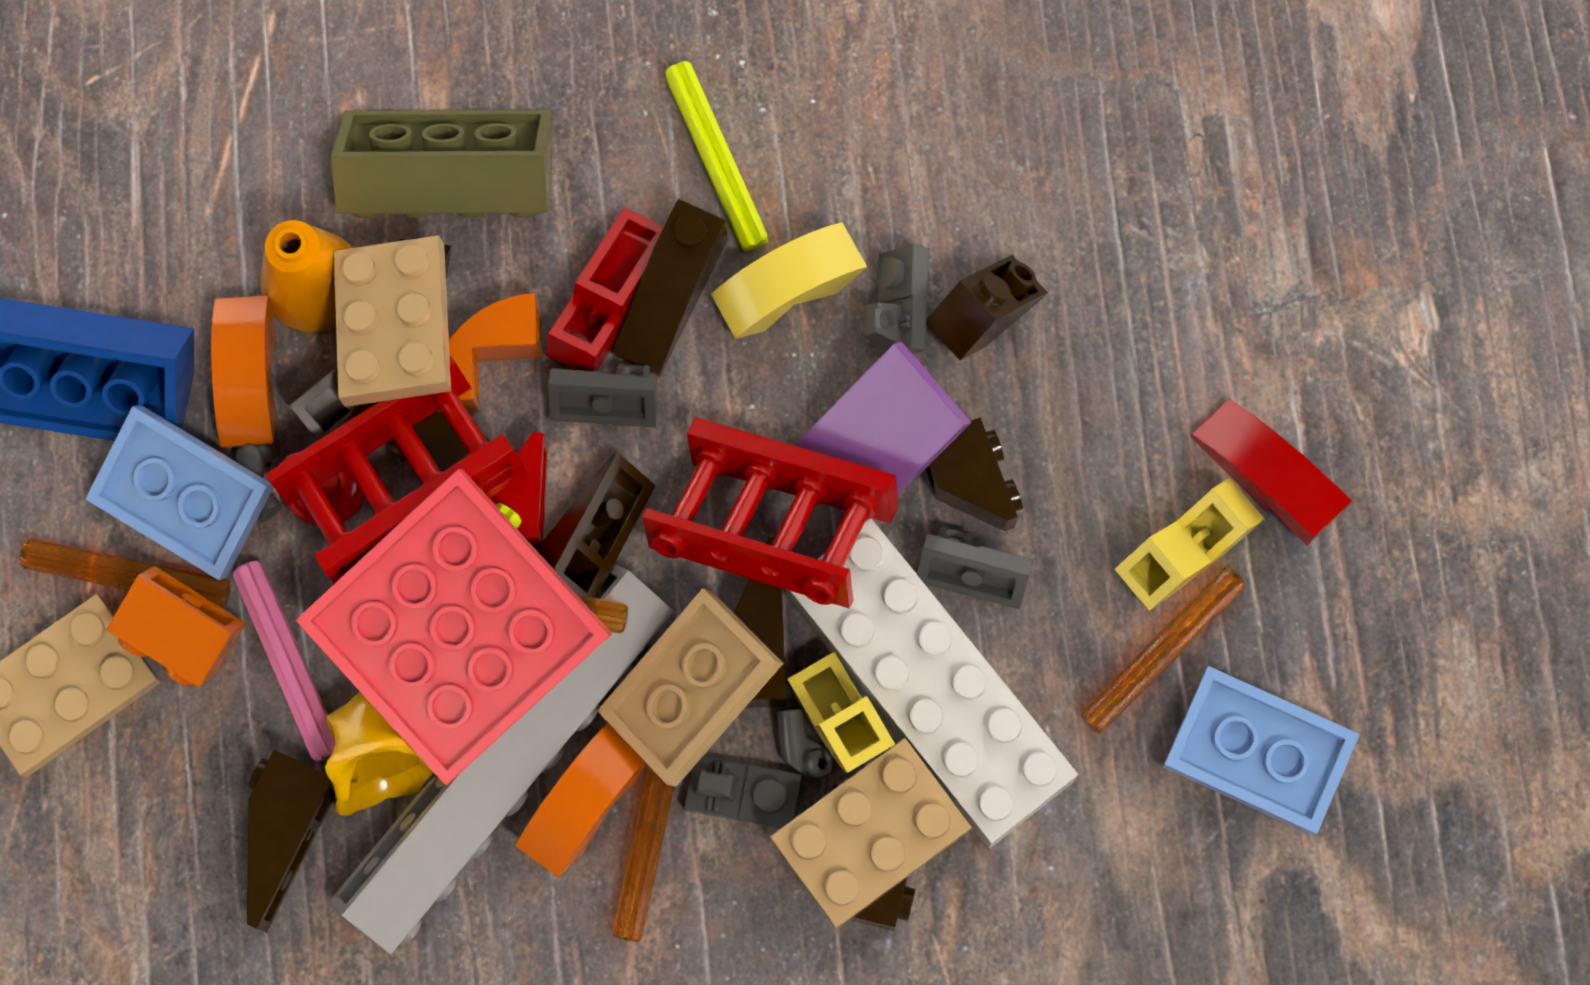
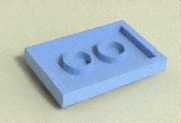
[86,405,274,580]
[1163,666,1360,836]

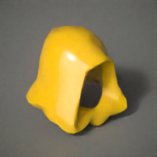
[325,692,435,816]

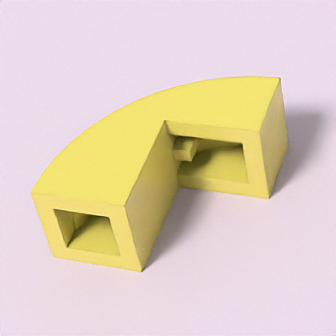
[711,222,867,339]
[1114,478,1265,611]
[786,651,895,773]

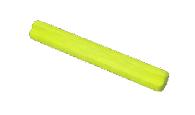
[665,61,768,252]

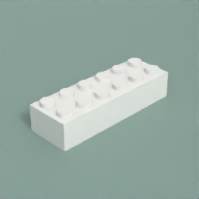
[786,518,1079,850]

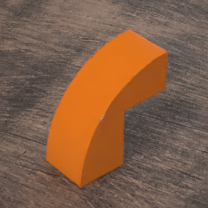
[436,293,542,413]
[211,296,278,447]
[515,723,647,878]

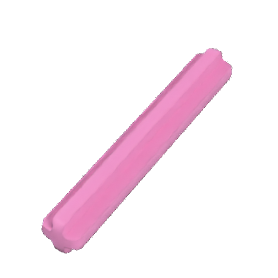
[233,560,335,762]

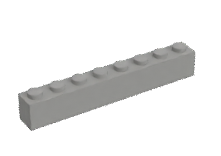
[329,564,674,955]

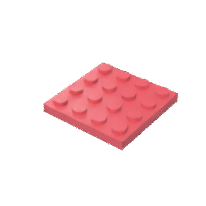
[295,469,612,786]

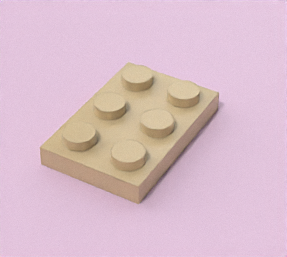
[334,235,451,407]
[597,588,784,787]
[0,594,161,778]
[770,738,972,929]

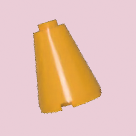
[260,220,353,334]

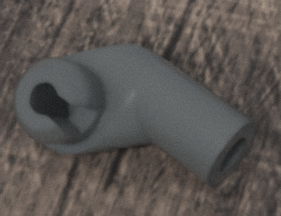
[235,443,282,522]
[776,707,835,780]

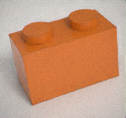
[106,566,246,688]

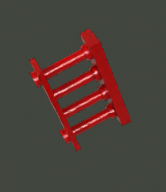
[265,356,528,584]
[642,417,898,609]

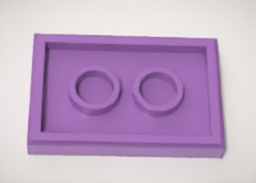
[795,342,972,522]

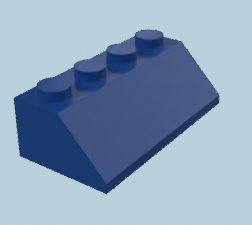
[0,298,194,441]

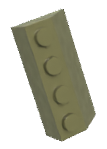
[331,110,553,218]

